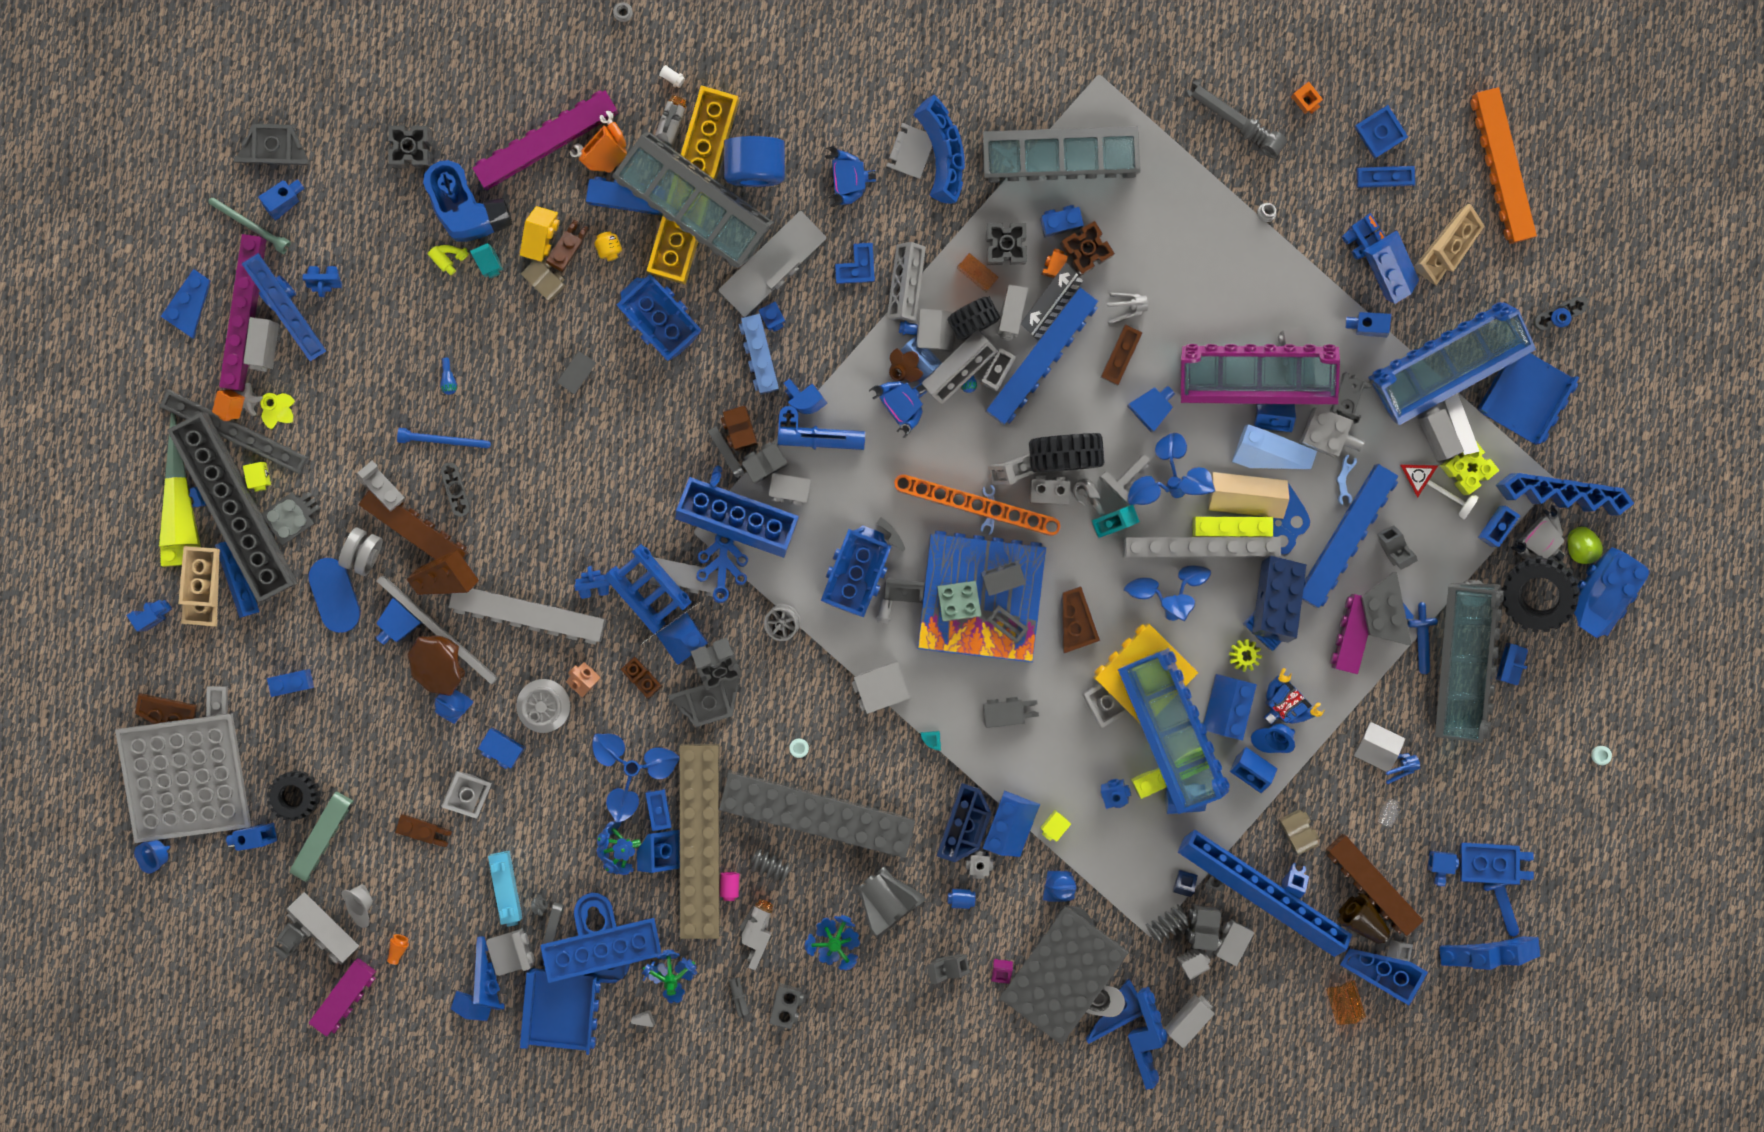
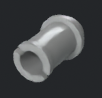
[876,599,893,624]

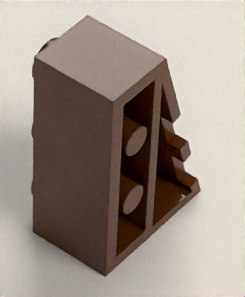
[406,550,479,595]

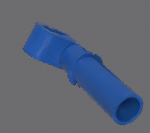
[778,406,865,450]

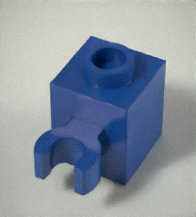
[1428,851,1459,886]
[1281,862,1309,899]

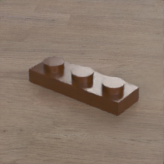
[1100,324,1143,385]

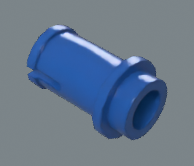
[899,320,918,336]

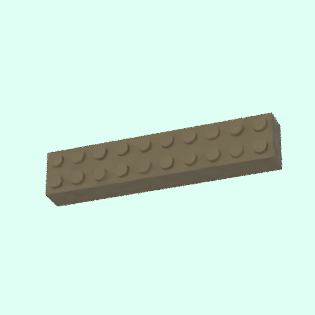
[680,744,720,939]

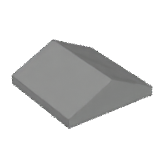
[916,309,954,351]
[1082,683,1128,729]
[1354,722,1405,772]
[441,771,492,819]

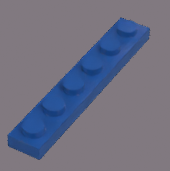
[242,253,326,361]

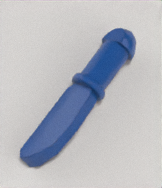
[710,465,722,487]

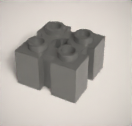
[388,126,432,169]
[986,223,1027,265]
[742,442,789,484]
[691,637,742,690]
[1186,904,1221,951]

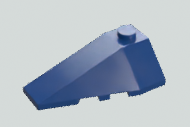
[1340,949,1428,1006]

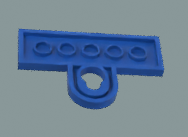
[540,893,662,983]

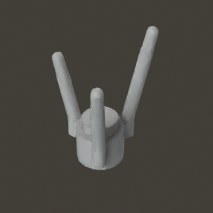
[1107,292,1148,324]

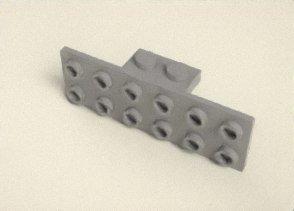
[719,211,826,317]

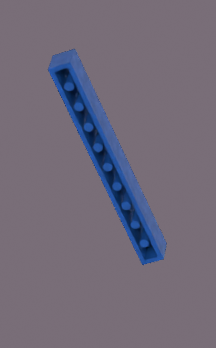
[1177,830,1352,957]

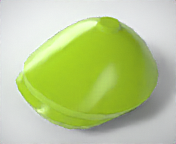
[1567,527,1603,564]

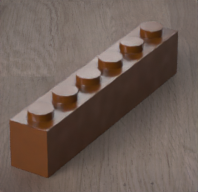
[358,490,469,560]
[1326,834,1424,936]

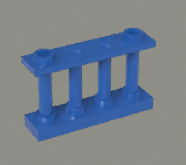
[604,544,692,634]

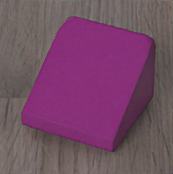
[991,959,1013,984]

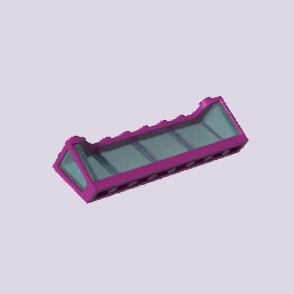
[1181,344,1340,404]

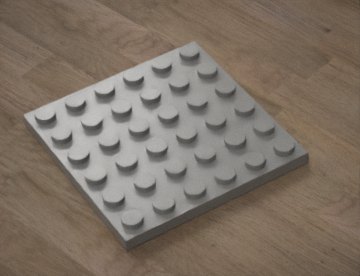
[115,713,251,843]

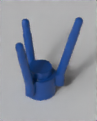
[1386,753,1420,784]

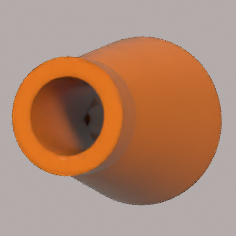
[387,934,409,965]

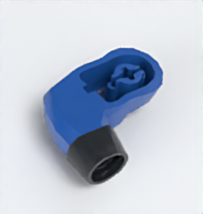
[423,160,513,242]

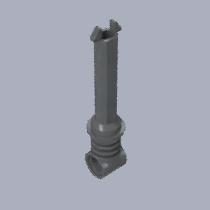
[1186,81,1287,159]

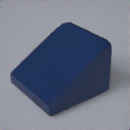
[1173,870,1198,897]

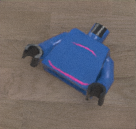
[825,146,876,207]
[869,381,927,438]

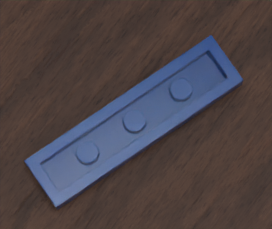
[215,542,260,618]

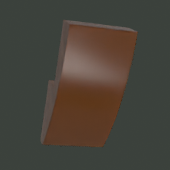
[621,657,663,699]

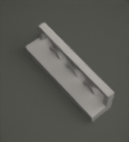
[887,242,926,322]

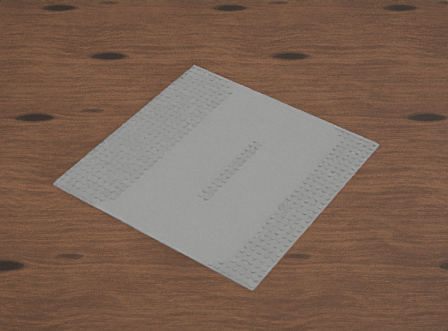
[694,75,1554,937]

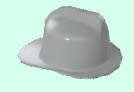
[342,884,373,928]
[1086,985,1125,1017]

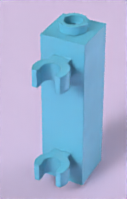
[488,851,522,927]

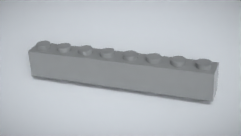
[1124,537,1281,557]
[449,588,606,645]

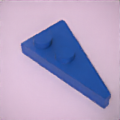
[473,936,504,1010]
[1085,979,1143,1044]

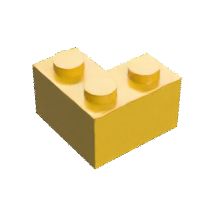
[520,206,560,262]

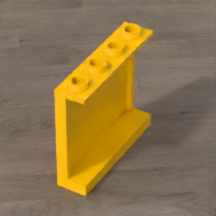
[1093,623,1198,725]

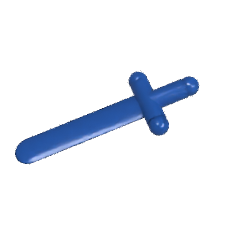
[1407,602,1438,674]
[1483,883,1519,937]

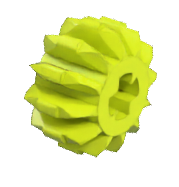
[1228,639,1262,672]

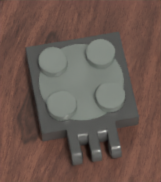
[261,492,320,545]

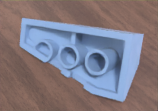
[1232,424,1317,469]

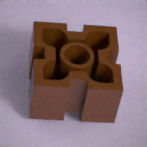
[1060,221,1115,277]
[721,405,758,451]

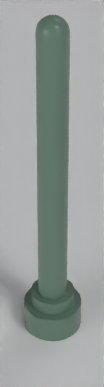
[208,198,291,254]

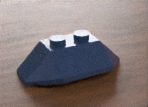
[936,783,991,862]

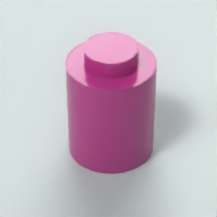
[720,872,740,901]

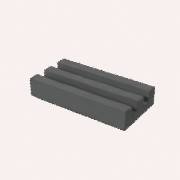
[987,605,1029,644]

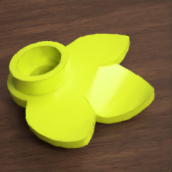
[260,393,295,429]

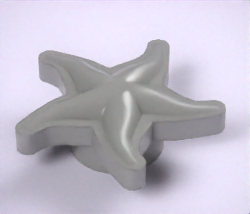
[234,383,263,416]

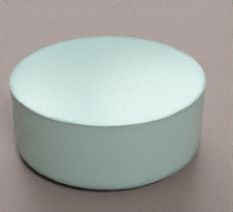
[790,738,809,758]
[1591,746,1612,765]

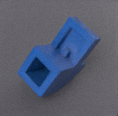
[784,378,828,414]

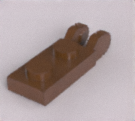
[546,220,589,272]
[395,814,452,847]

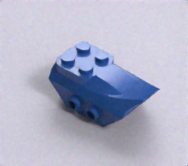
[616,274,701,361]
[821,525,892,617]
[1574,547,1650,638]

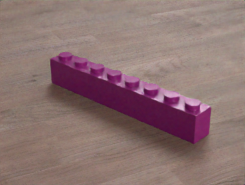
[472,90,619,191]
[219,234,267,391]

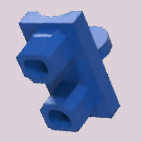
[303,266,342,297]
[574,566,610,599]

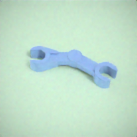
[1336,455,1357,505]
[980,485,998,535]

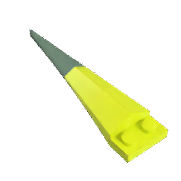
[159,413,201,567]

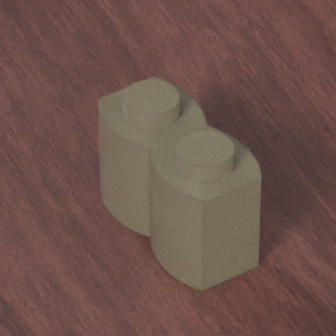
[521,259,566,302]
[1279,809,1319,855]

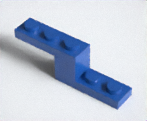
[1128,987,1168,1090]

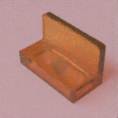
[957,253,999,293]
[1326,980,1366,1025]

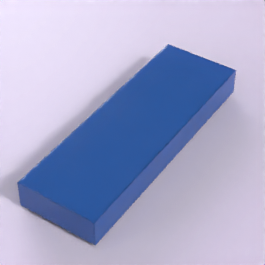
[1356,166,1415,188]

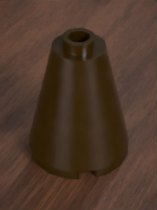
[1337,893,1390,944]

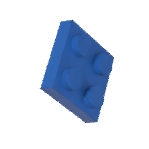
[1354,105,1408,159]

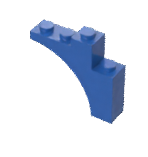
[1439,936,1540,970]

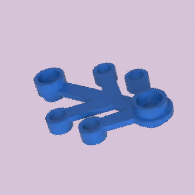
[696,534,748,603]

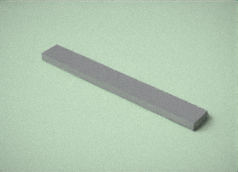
[377,576,498,684]

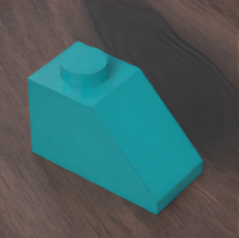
[470,243,503,278]
[1091,505,1140,538]

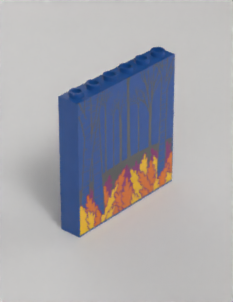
[917,531,1046,663]

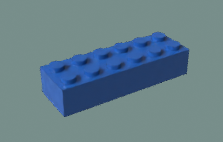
[675,477,799,558]

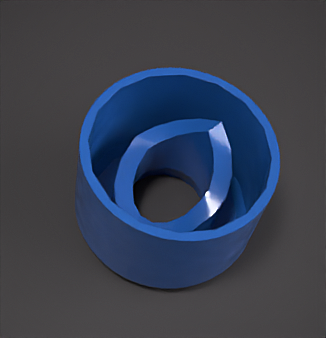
[724,136,785,187]

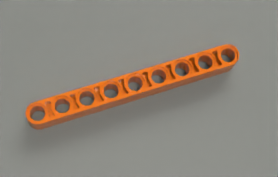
[894,474,1061,536]

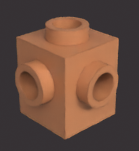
[566,662,601,697]

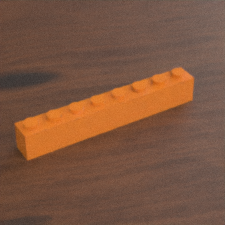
[1471,87,1537,244]

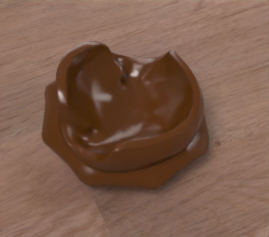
[408,635,465,696]

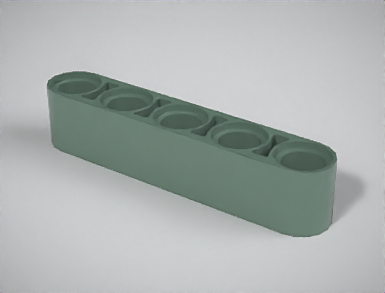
[289,791,354,882]

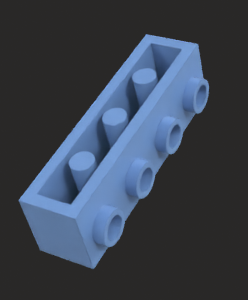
[739,314,779,395]

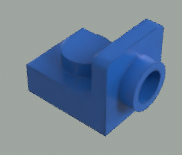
[758,302,786,332]

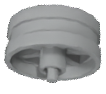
[764,604,801,641]

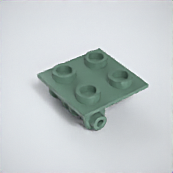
[937,581,981,622]

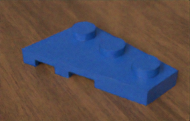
[161,269,211,339]

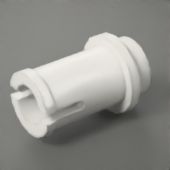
[659,65,685,88]

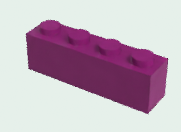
[1330,594,1368,674]
[308,958,377,1037]

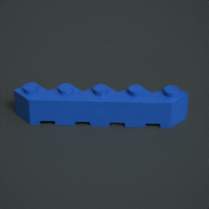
[1496,473,1634,515]

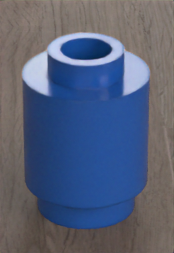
[947,889,975,909]

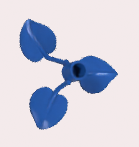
[1128,433,1215,505]
[1124,565,1211,621]
[593,734,680,822]

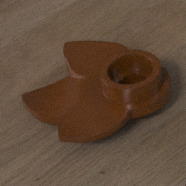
[889,348,923,382]

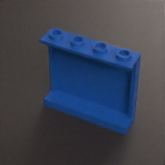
[520,968,601,1055]

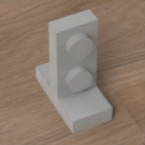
[988,454,1039,485]
[1099,454,1150,504]
[357,460,405,512]

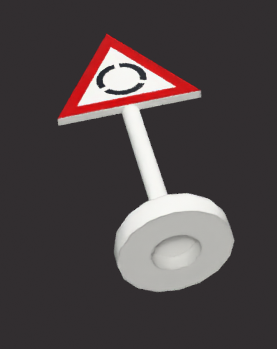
[1400,465,1479,519]

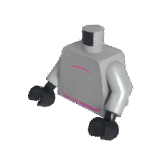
[1511,505,1565,562]

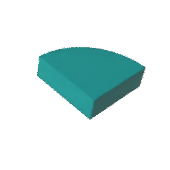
[920,731,941,751]

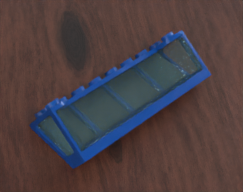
[1368,302,1536,425]
[1118,648,1230,814]

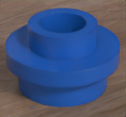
[1551,308,1571,328]

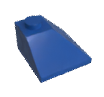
[656,612,709,665]
[637,830,680,873]

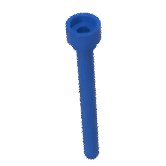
[397,428,491,448]

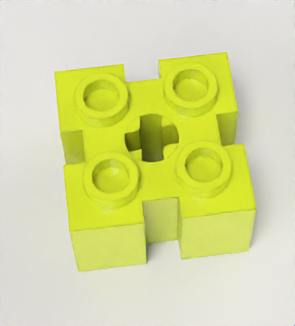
[1440,441,1500,495]

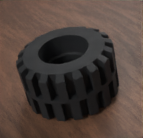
[947,296,1000,340]
[267,771,321,821]

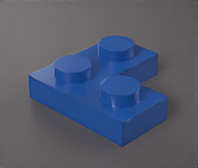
[835,243,875,284]

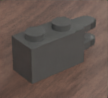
[983,697,1039,728]

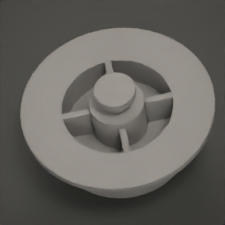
[516,679,570,733]

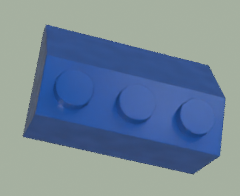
[1363,231,1419,304]
[1203,674,1257,741]
[983,790,1040,857]

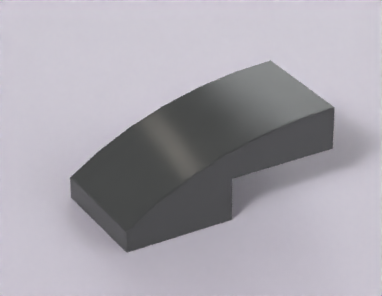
[876,517,905,552]

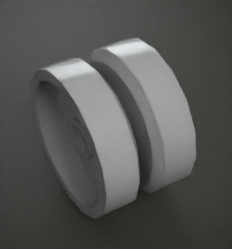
[338,527,383,576]

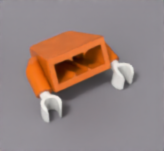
[570,111,627,173]

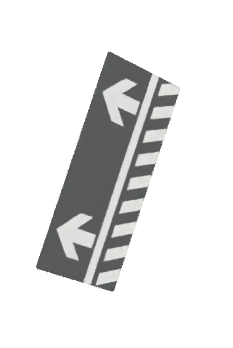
[1021,263,1083,341]

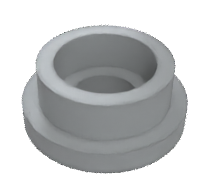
[613,2,633,22]
[1257,203,1276,222]

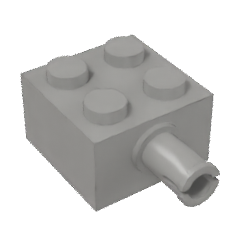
[1299,406,1365,458]

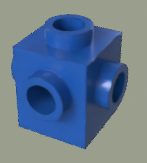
[1101,779,1131,809]

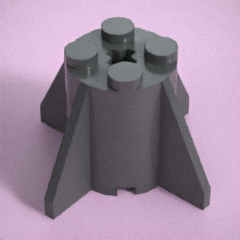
[855,867,926,937]

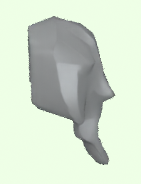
[1073,479,1105,516]

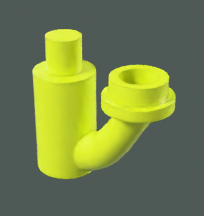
[428,245,469,276]

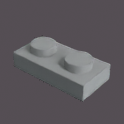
[206,686,228,717]

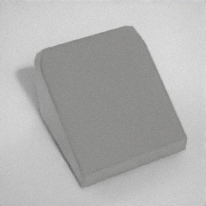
[1387,939,1413,961]
[631,1010,655,1027]

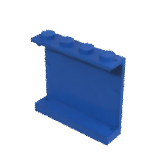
[1477,343,1579,445]

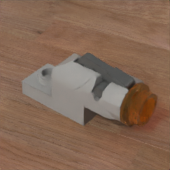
[647,95,687,164]
[740,899,773,970]

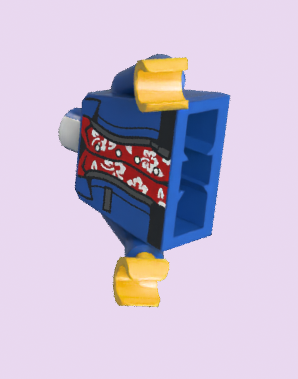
[1264,668,1325,725]

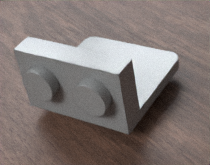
[486,928,535,976]

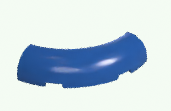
[913,95,965,204]

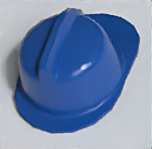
[435,689,474,724]
[1251,723,1295,753]
[134,840,170,874]
[1043,871,1076,902]

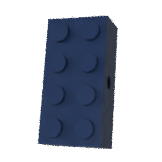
[1252,556,1307,643]

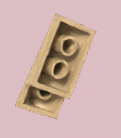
[1414,204,1484,286]
[1208,472,1289,519]
[178,546,220,626]

